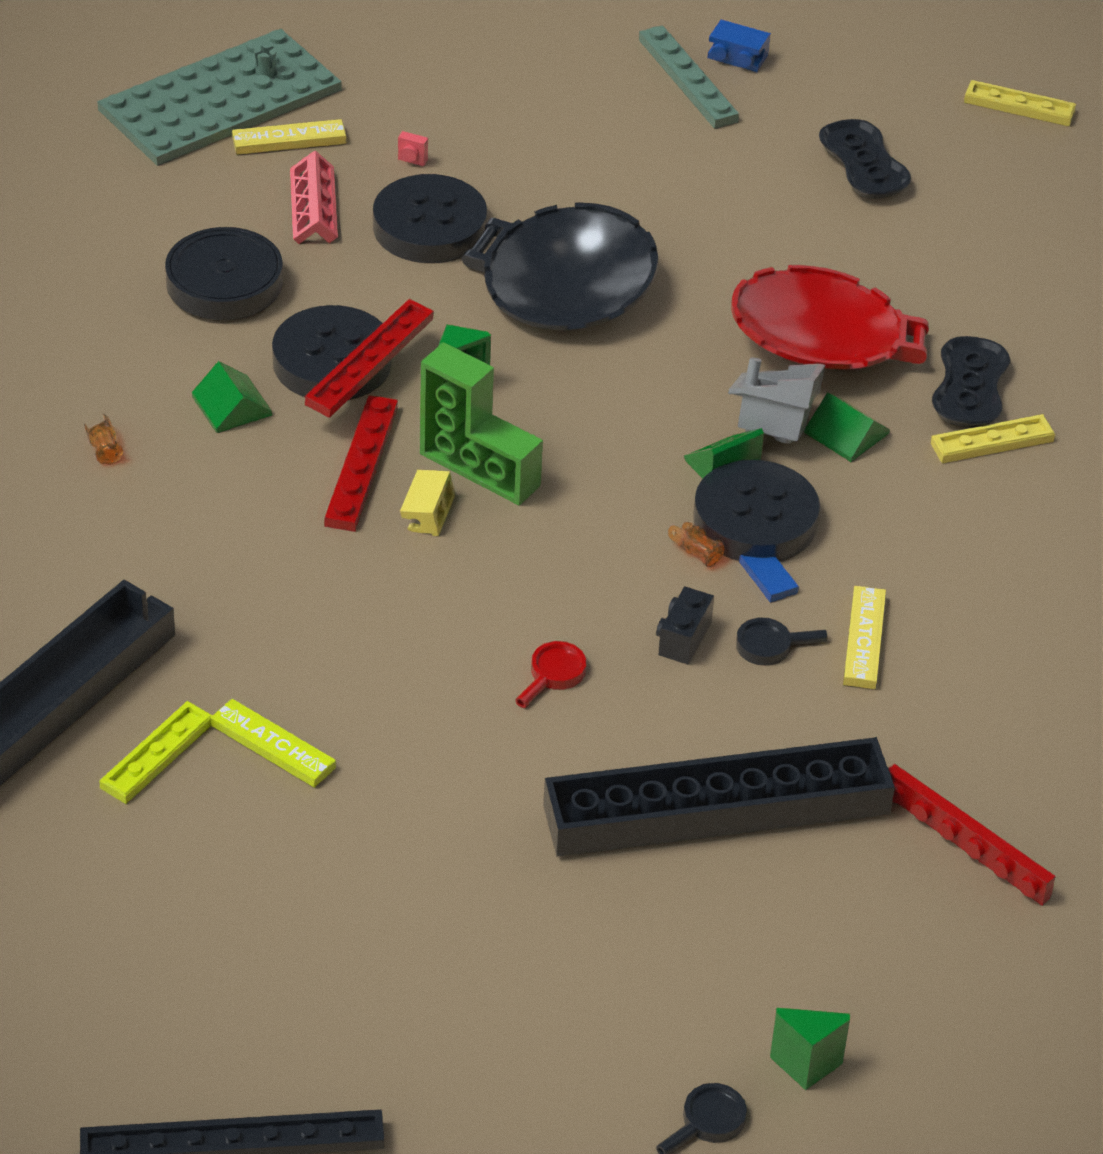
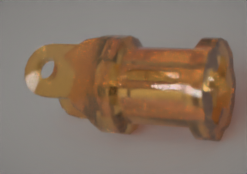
[84,413,123,465]
[668,522,725,567]

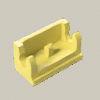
[400,470,455,536]

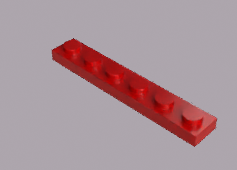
[305,299,434,418]
[324,395,398,532]
[888,763,1056,906]

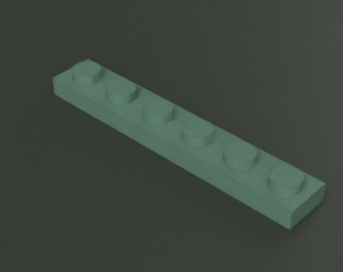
[639,25,739,129]

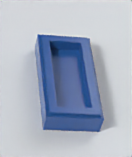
[739,555,799,603]

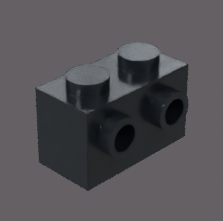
[656,586,714,665]

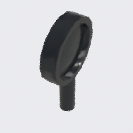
[736,617,828,666]
[656,1083,747,1154]

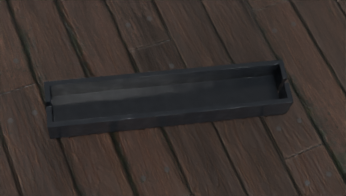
[0,579,175,786]

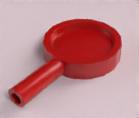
[515,641,586,708]

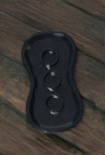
[819,119,911,199]
[932,336,1010,428]

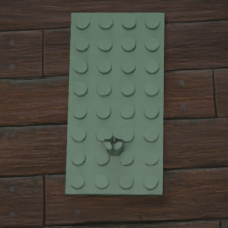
[97,29,342,166]

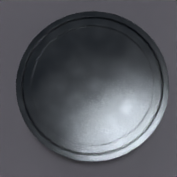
[373,174,487,264]
[165,227,283,320]
[272,305,392,400]
[693,460,820,561]

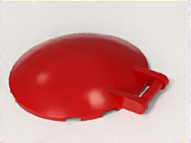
[731,265,929,369]

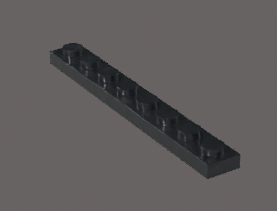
[80,1109,384,1154]

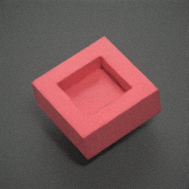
[398,131,428,166]

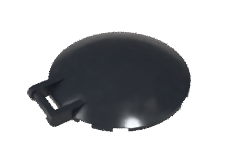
[461,202,658,330]

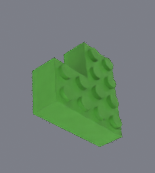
[420,342,543,506]

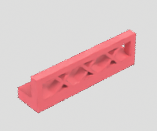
[290,150,338,244]

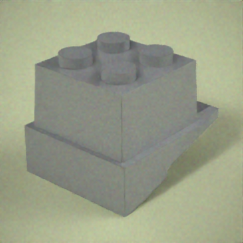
[728,358,825,443]

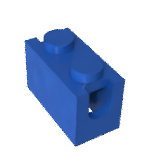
[707,19,771,72]

